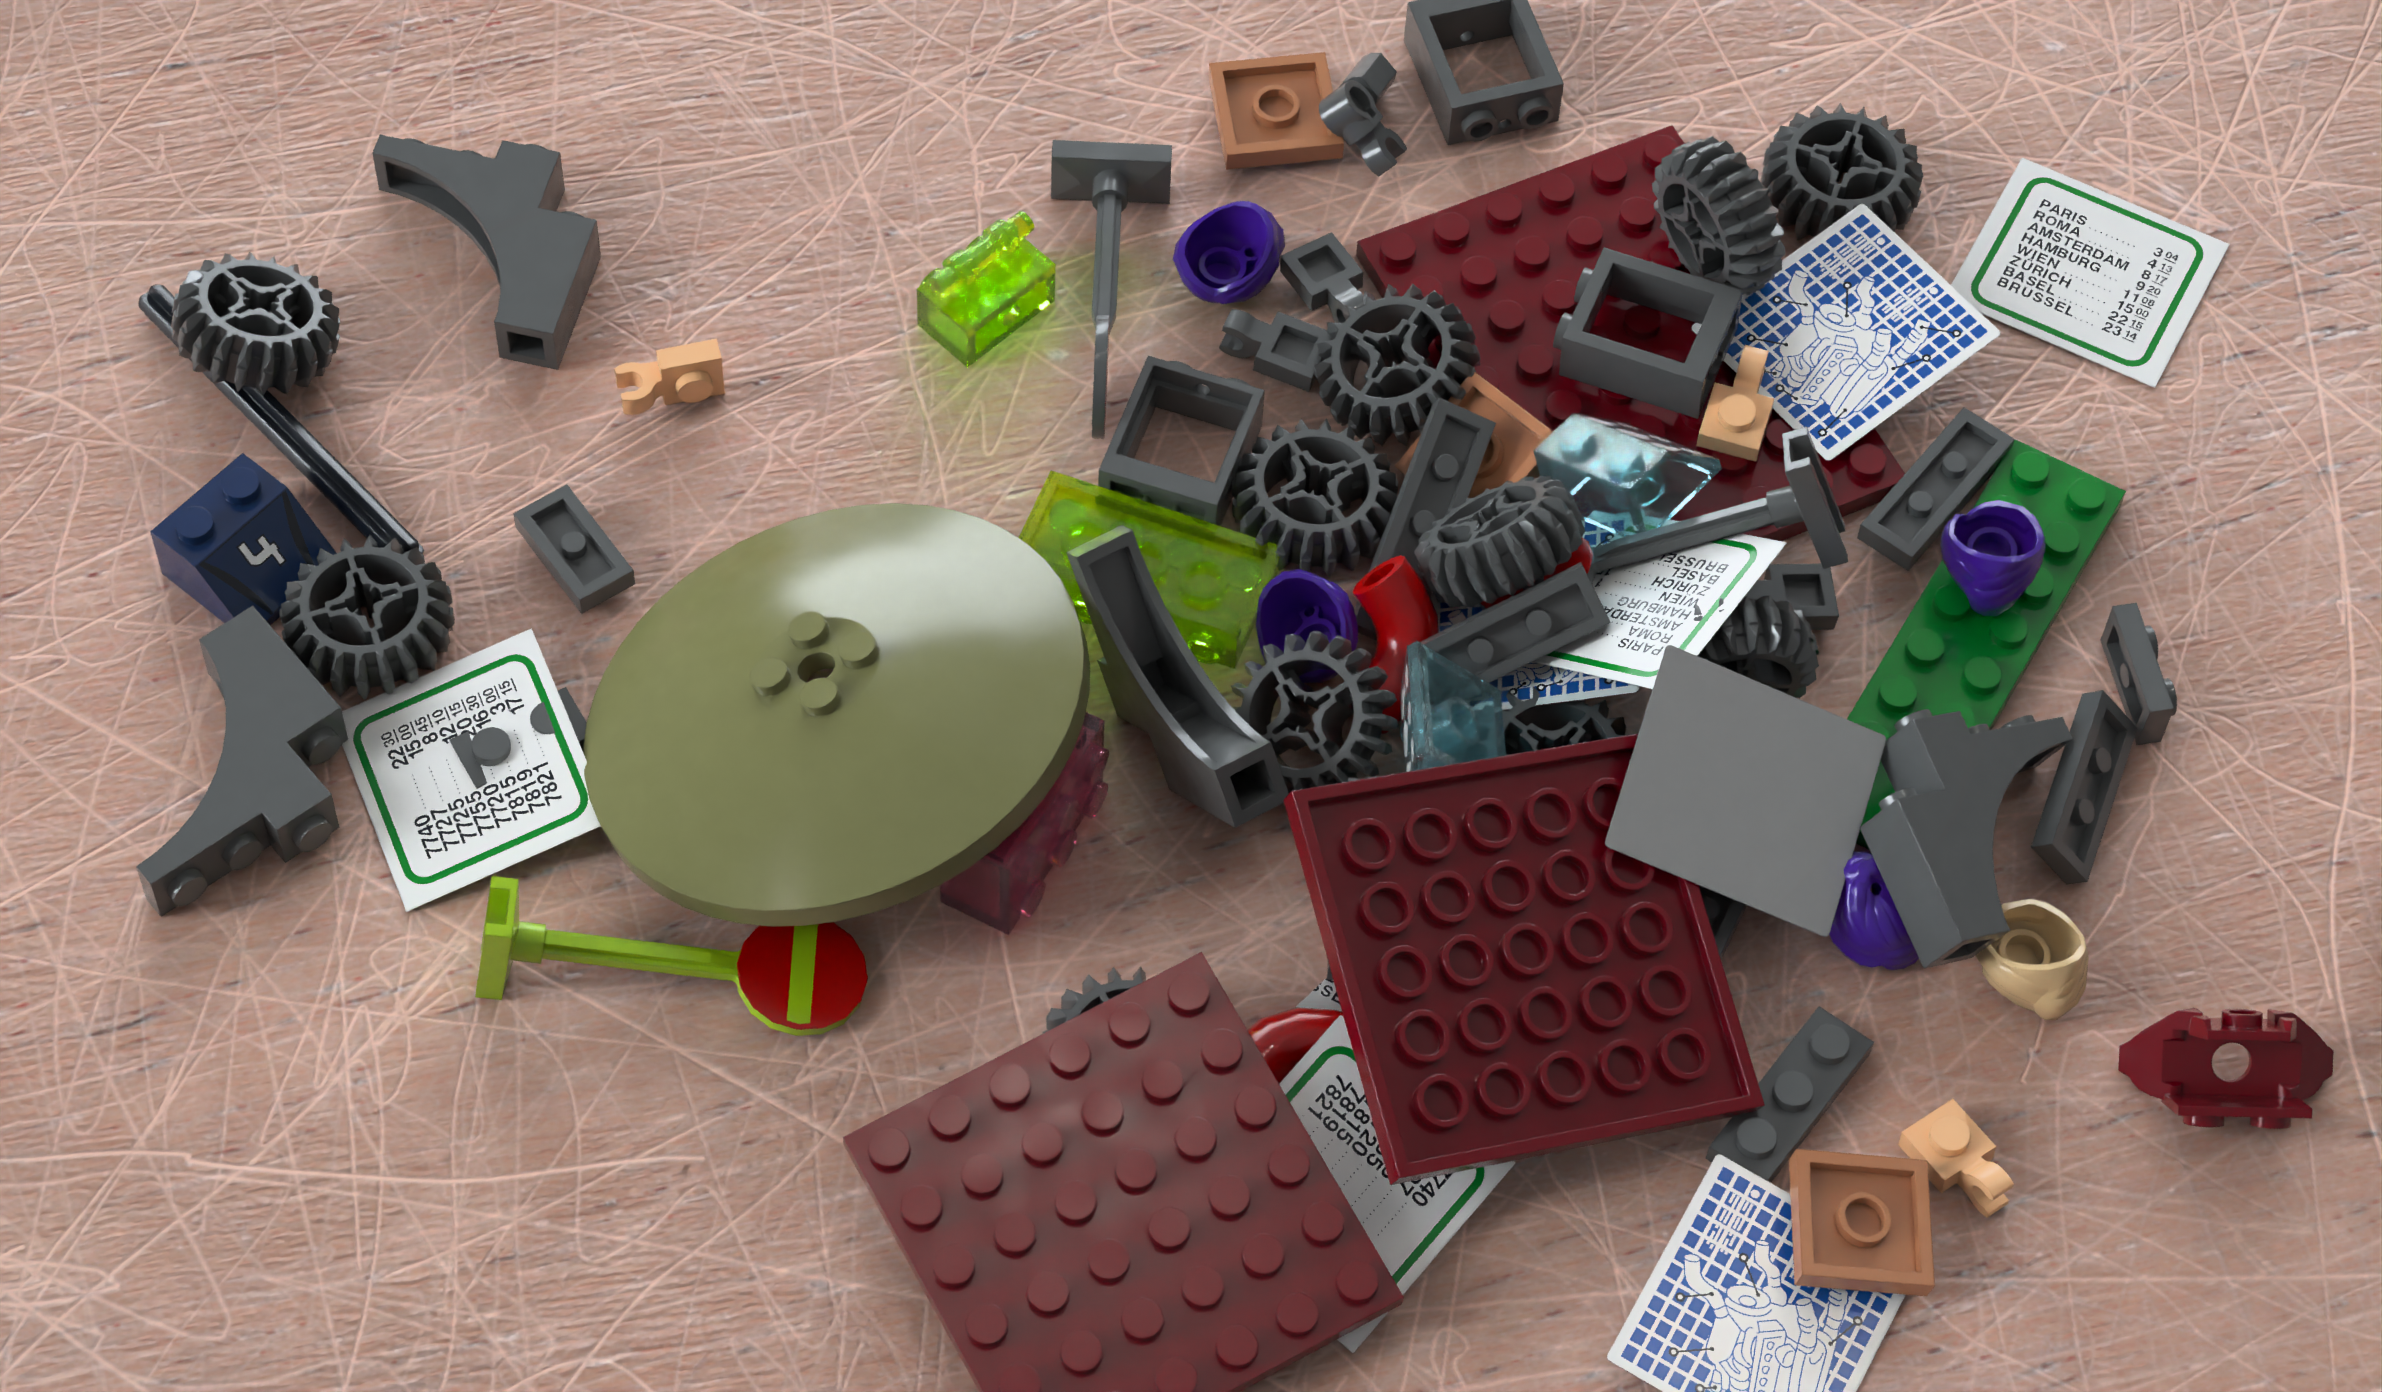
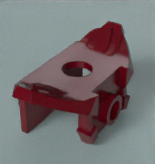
[2118,1008,2334,1129]

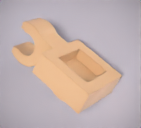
[614,339,725,415]
[1696,345,1774,462]
[1898,1099,2014,1218]

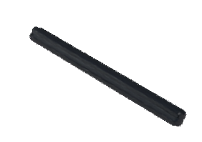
[138,284,424,554]

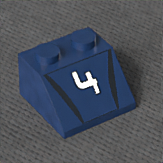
[150,453,337,625]

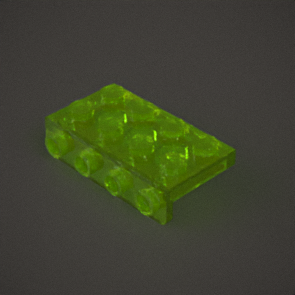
[1018,470,1280,669]

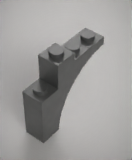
[372,135,601,370]
[1066,525,1289,828]
[136,606,348,917]
[1860,709,2073,969]

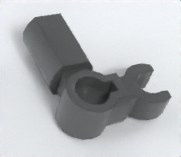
[1319,53,1407,177]

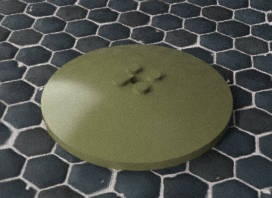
[583,503,1090,927]

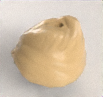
[1976,899,2089,1020]

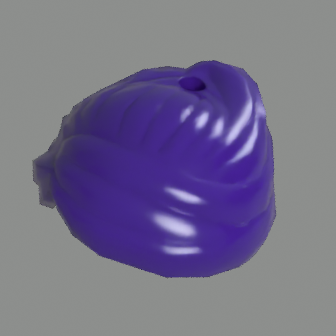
[1173,201,1285,304]
[1940,500,2046,616]
[1256,569,1358,683]
[1829,851,1919,970]

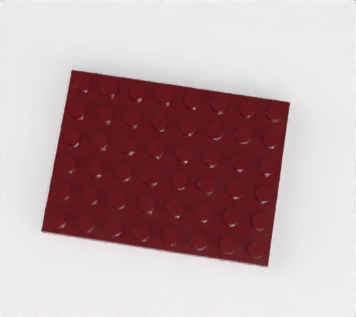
[1356,125,1905,541]

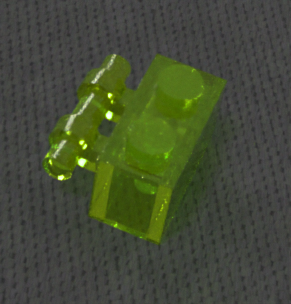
[917,211,1056,368]

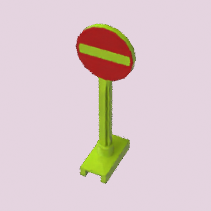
[475,876,868,1036]

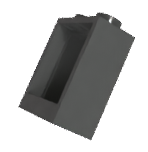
[1404,0,1564,145]
[1553,247,1743,419]
[1098,356,1265,540]

